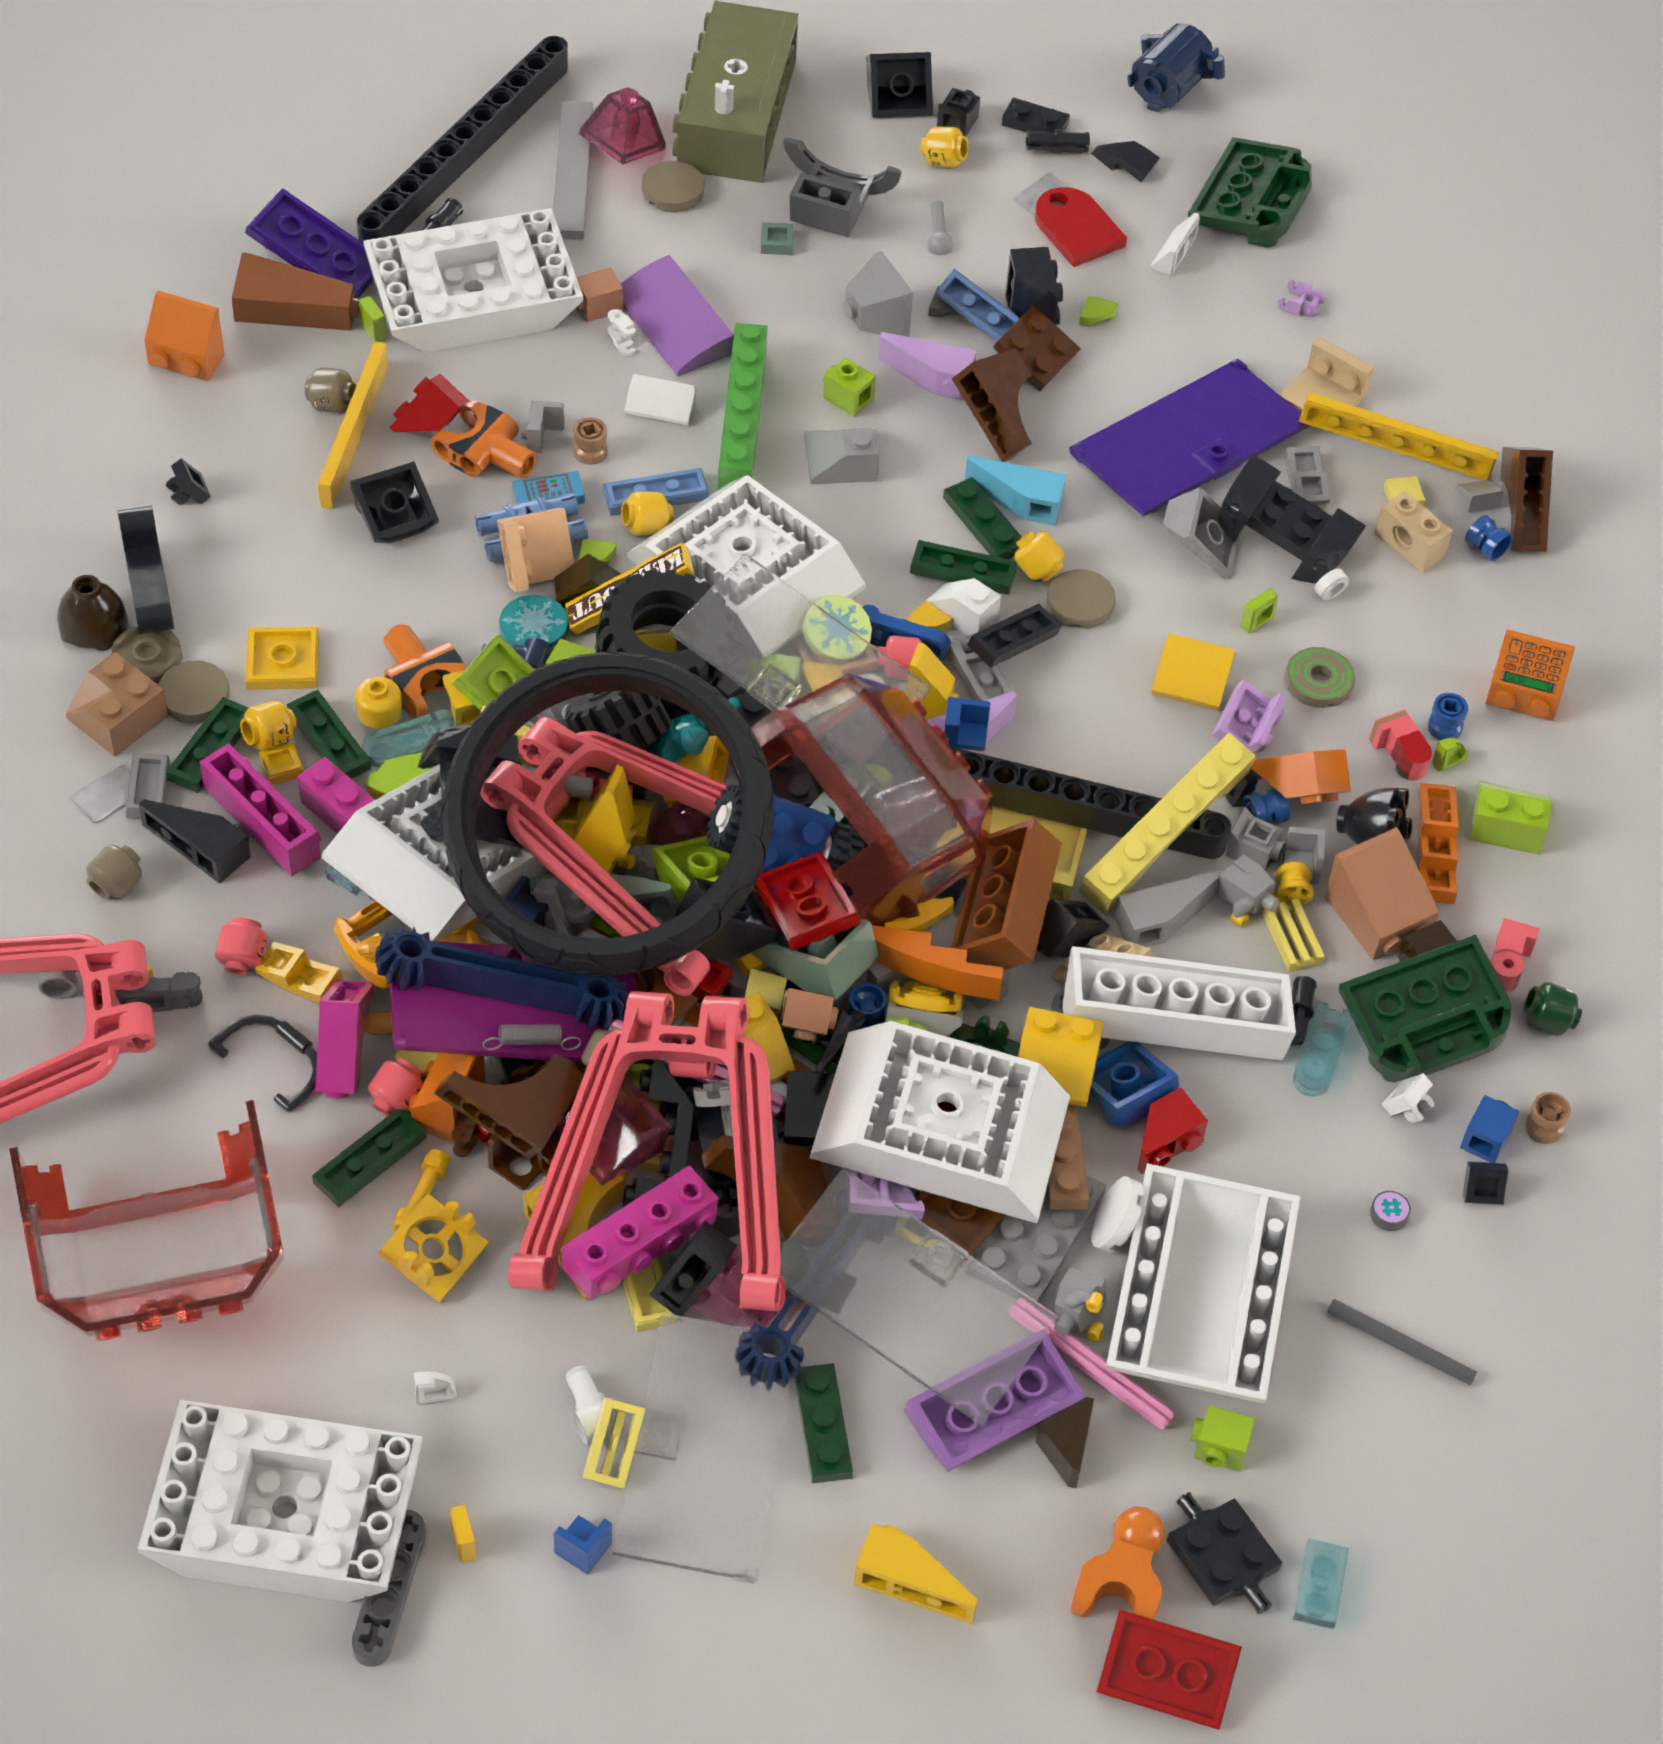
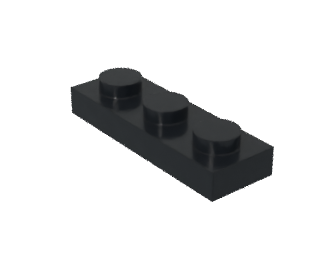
[967,603,1062,668]

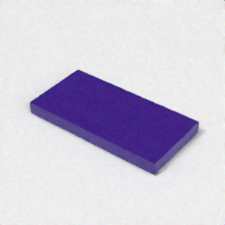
[245,188,374,298]

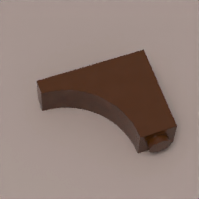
[952,348,1032,462]
[1500,447,1553,552]
[434,1054,584,1159]
[701,1135,838,1249]

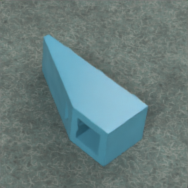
[965,455,1066,526]

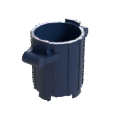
[1127,23,1225,112]

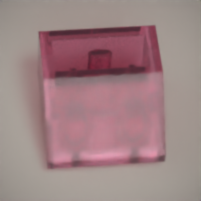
[555,1073,671,1186]

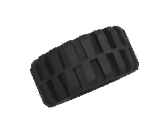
[595,569,734,707]

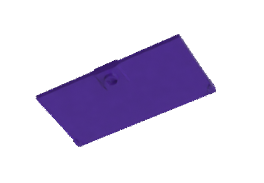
[1069,359,1310,517]

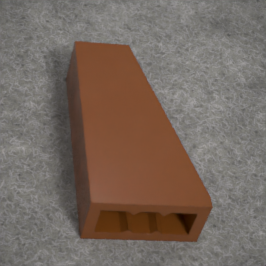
[231,253,360,331]

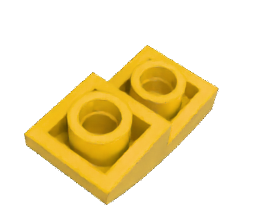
[884,897,954,932]

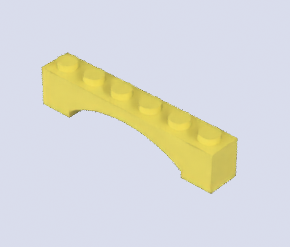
[1079,733,1256,915]

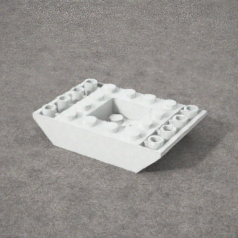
[363,208,583,353]
[627,475,866,660]
[321,764,550,941]
[810,1021,1070,1223]
[137,1399,423,1602]

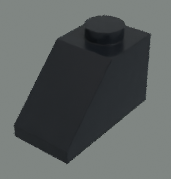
[1037,898,1110,957]
[649,1221,737,1319]

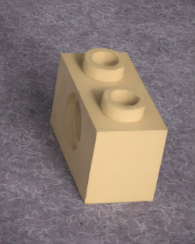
[1375,491,1453,573]

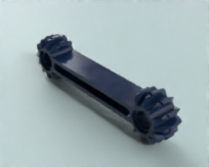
[374,926,629,1030]
[735,1187,897,1391]

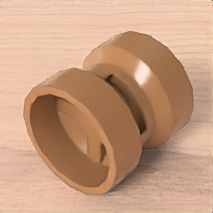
[574,417,607,465]
[1525,1092,1571,1144]

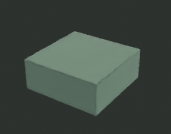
[761,222,794,255]

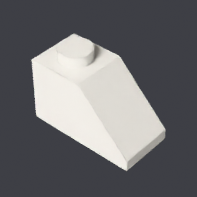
[926,578,1001,635]

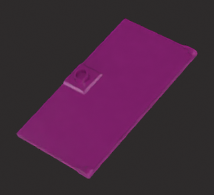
[390,941,646,1064]

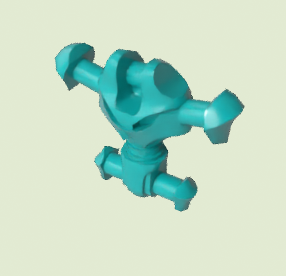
[643,697,740,763]

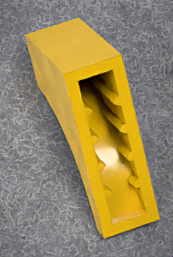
[523,1151,627,1301]

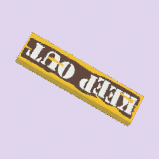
[565,542,694,635]

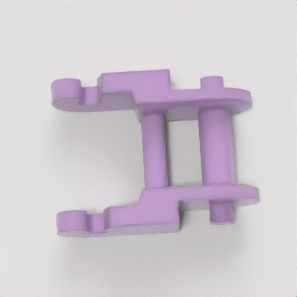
[1278,280,1326,317]

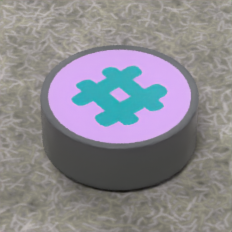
[1370,1191,1411,1231]

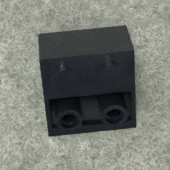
[1005,247,1063,325]

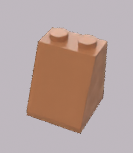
[1325,827,1440,960]

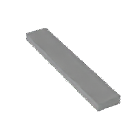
[553,101,593,239]

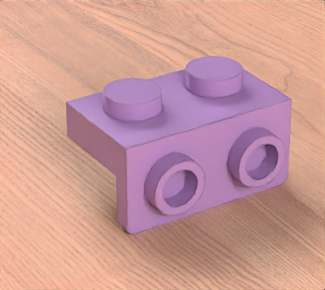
[1212,680,1287,753]

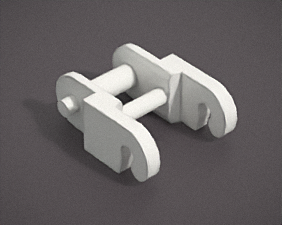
[608,309,636,356]

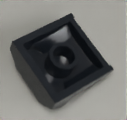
[350,461,439,543]

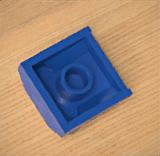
[1090,1041,1179,1127]

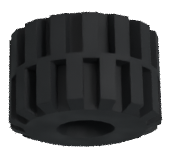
[564,691,672,749]

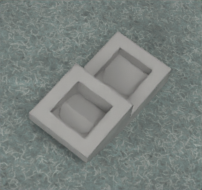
[1285,446,1330,504]

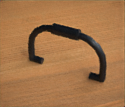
[208,1014,317,1112]

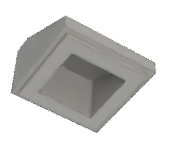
[1457,480,1503,512]

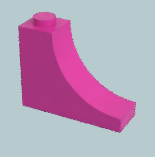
[315,980,375,1099]

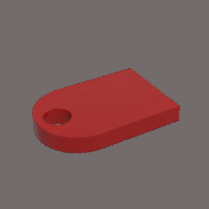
[1035,187,1127,267]

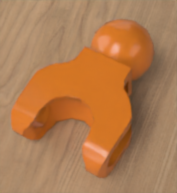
[1070,1506,1165,1619]

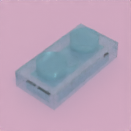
[1293,1538,1349,1629]

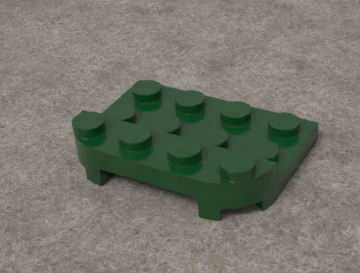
[1188,137,1312,248]
[1338,934,1512,1082]

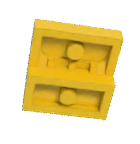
[1151,633,1236,711]

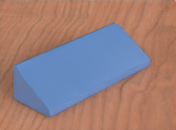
[934,268,1020,342]

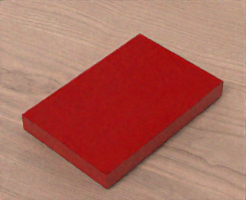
[755,851,861,951]
[1096,1609,1242,1730]

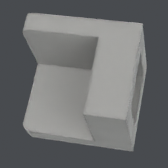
[1282,827,1325,885]

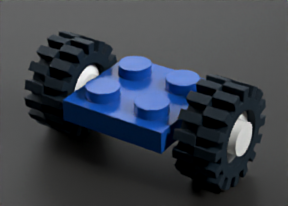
[706,784,864,889]

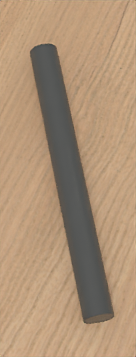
[1327,1299,1477,1386]

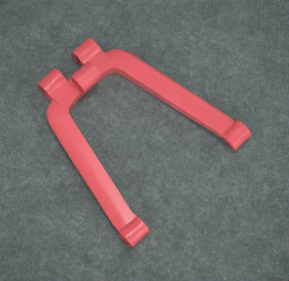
[480,717,727,996]
[0,933,156,1124]
[508,991,785,1312]

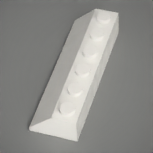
[1063,946,1296,1061]

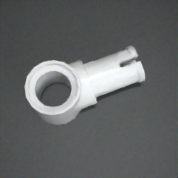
[566,1366,625,1446]

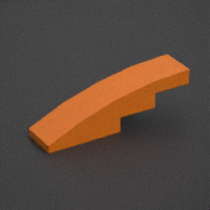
[1417,783,1459,904]
[872,925,1004,1001]

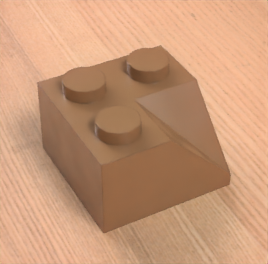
[66,652,168,757]

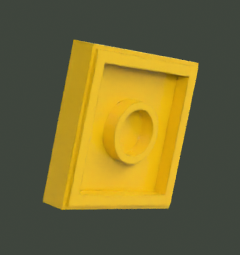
[245,626,319,690]

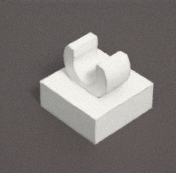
[1381,1073,1434,1123]

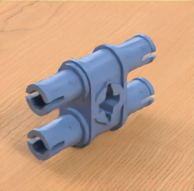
[474,493,589,562]

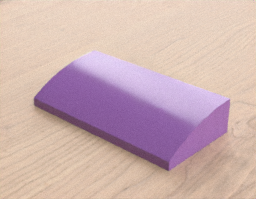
[621,255,734,376]
[904,1330,1086,1472]

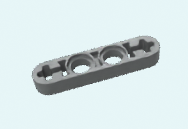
[352,1510,426,1667]

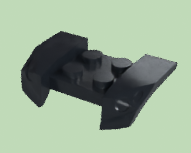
[1218,454,1366,583]
[417,725,523,848]

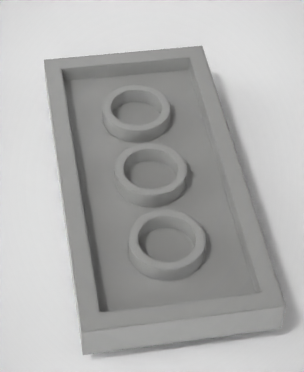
[966,1175,1107,1308]

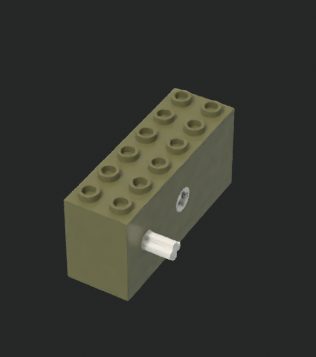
[672,1,799,183]

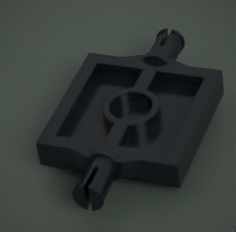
[1166,1492,1283,1614]

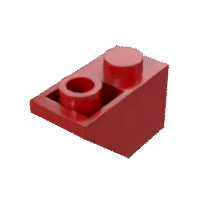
[389,373,470,432]
[1137,1087,1208,1174]

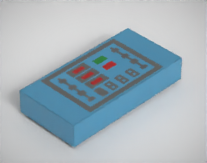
[512,471,585,504]

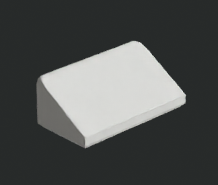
[1151,213,1200,276]
[624,374,696,426]

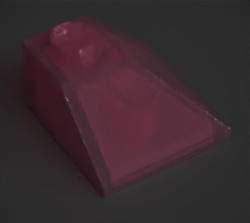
[579,87,666,165]

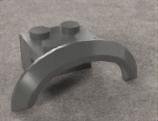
[783,138,902,237]

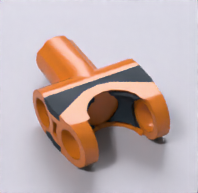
[431,400,537,479]
[383,624,466,721]

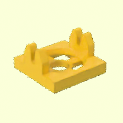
[378,1193,489,1303]

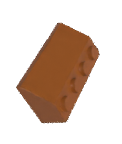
[951,818,1062,970]

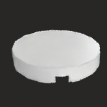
[1091,1176,1144,1253]

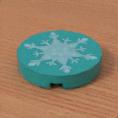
[499,595,569,648]

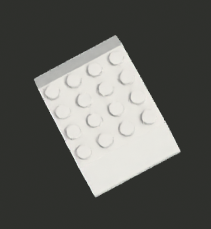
[1106,1163,1301,1404]

